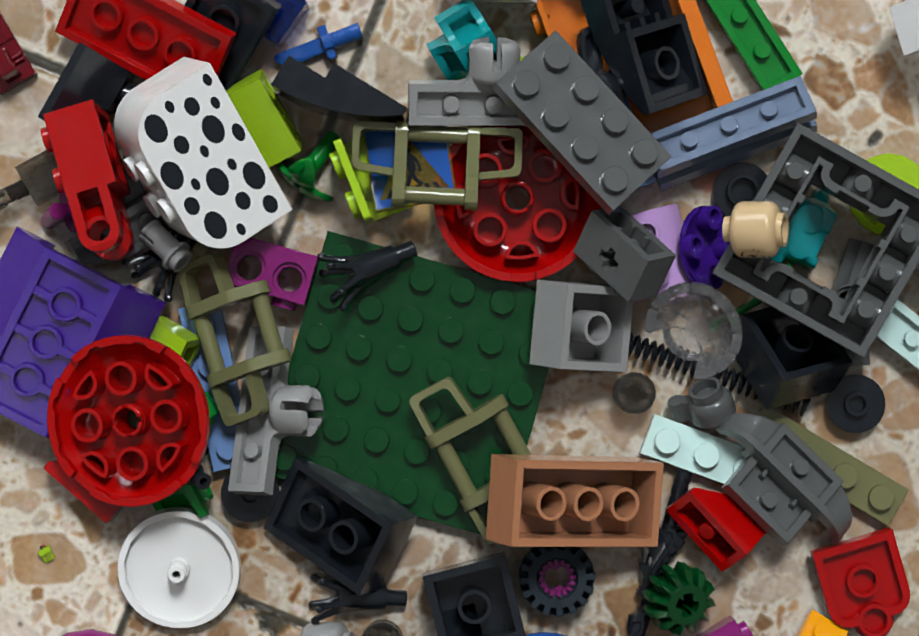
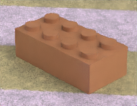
[486,454,664,547]

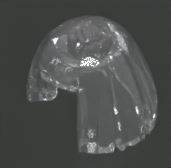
[645,282,743,379]

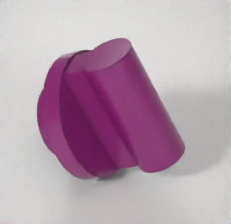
[41,193,77,233]

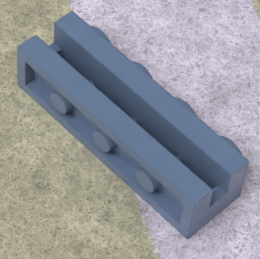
[651,76,818,191]

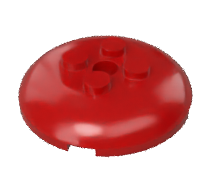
[434,126,601,282]
[47,335,210,507]

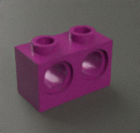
[227,237,319,311]

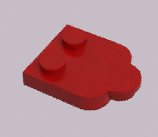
[810,527,910,636]

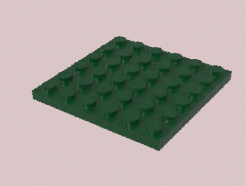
[275,231,549,535]

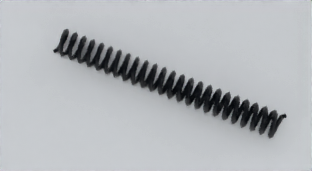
[628,332,811,417]

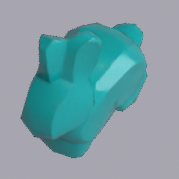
[771,188,837,270]

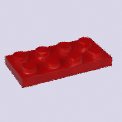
[55,0,237,80]

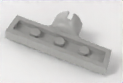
[407,37,526,126]
[228,327,325,495]

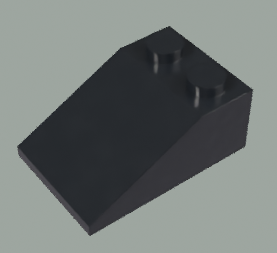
[264,456,418,596]

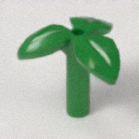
[275,131,340,202]

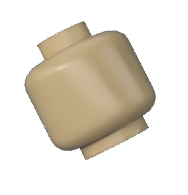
[722,201,789,258]

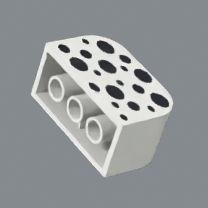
[114,57,292,248]

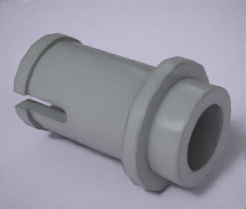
[139,219,193,272]

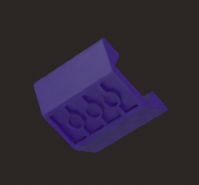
[0,226,167,438]

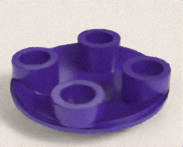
[679,205,729,290]

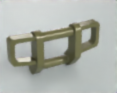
[351,120,523,211]
[178,253,292,426]
[409,377,531,545]

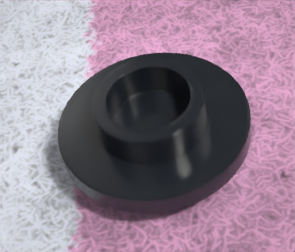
[713,162,767,216]
[826,375,885,433]
[221,472,280,522]

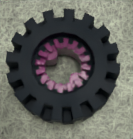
[519,547,595,617]

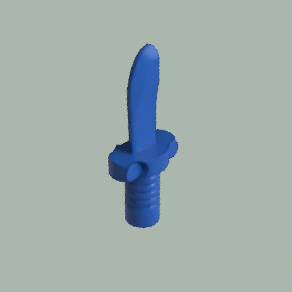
[274,23,363,65]

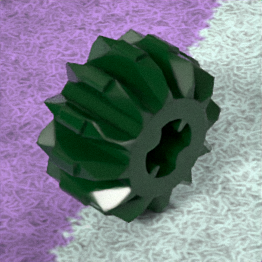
[642,561,716,636]

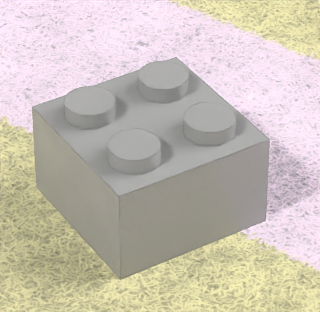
[529,280,633,372]

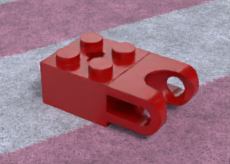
[41,99,135,261]

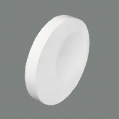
[118,507,241,628]

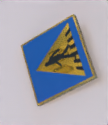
[363,125,457,213]

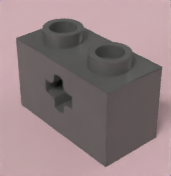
[573,205,676,302]

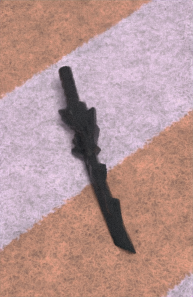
[627,468,692,636]

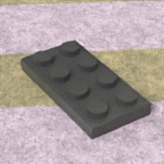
[492,30,672,215]

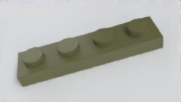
[757,405,909,526]

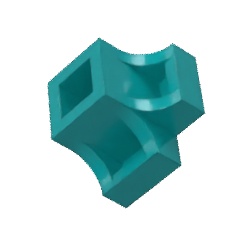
[426,0,497,80]

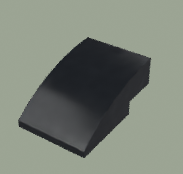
[580,0,708,115]
[271,56,408,123]

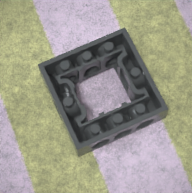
[712,123,919,358]

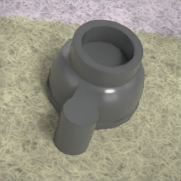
[668,377,736,428]

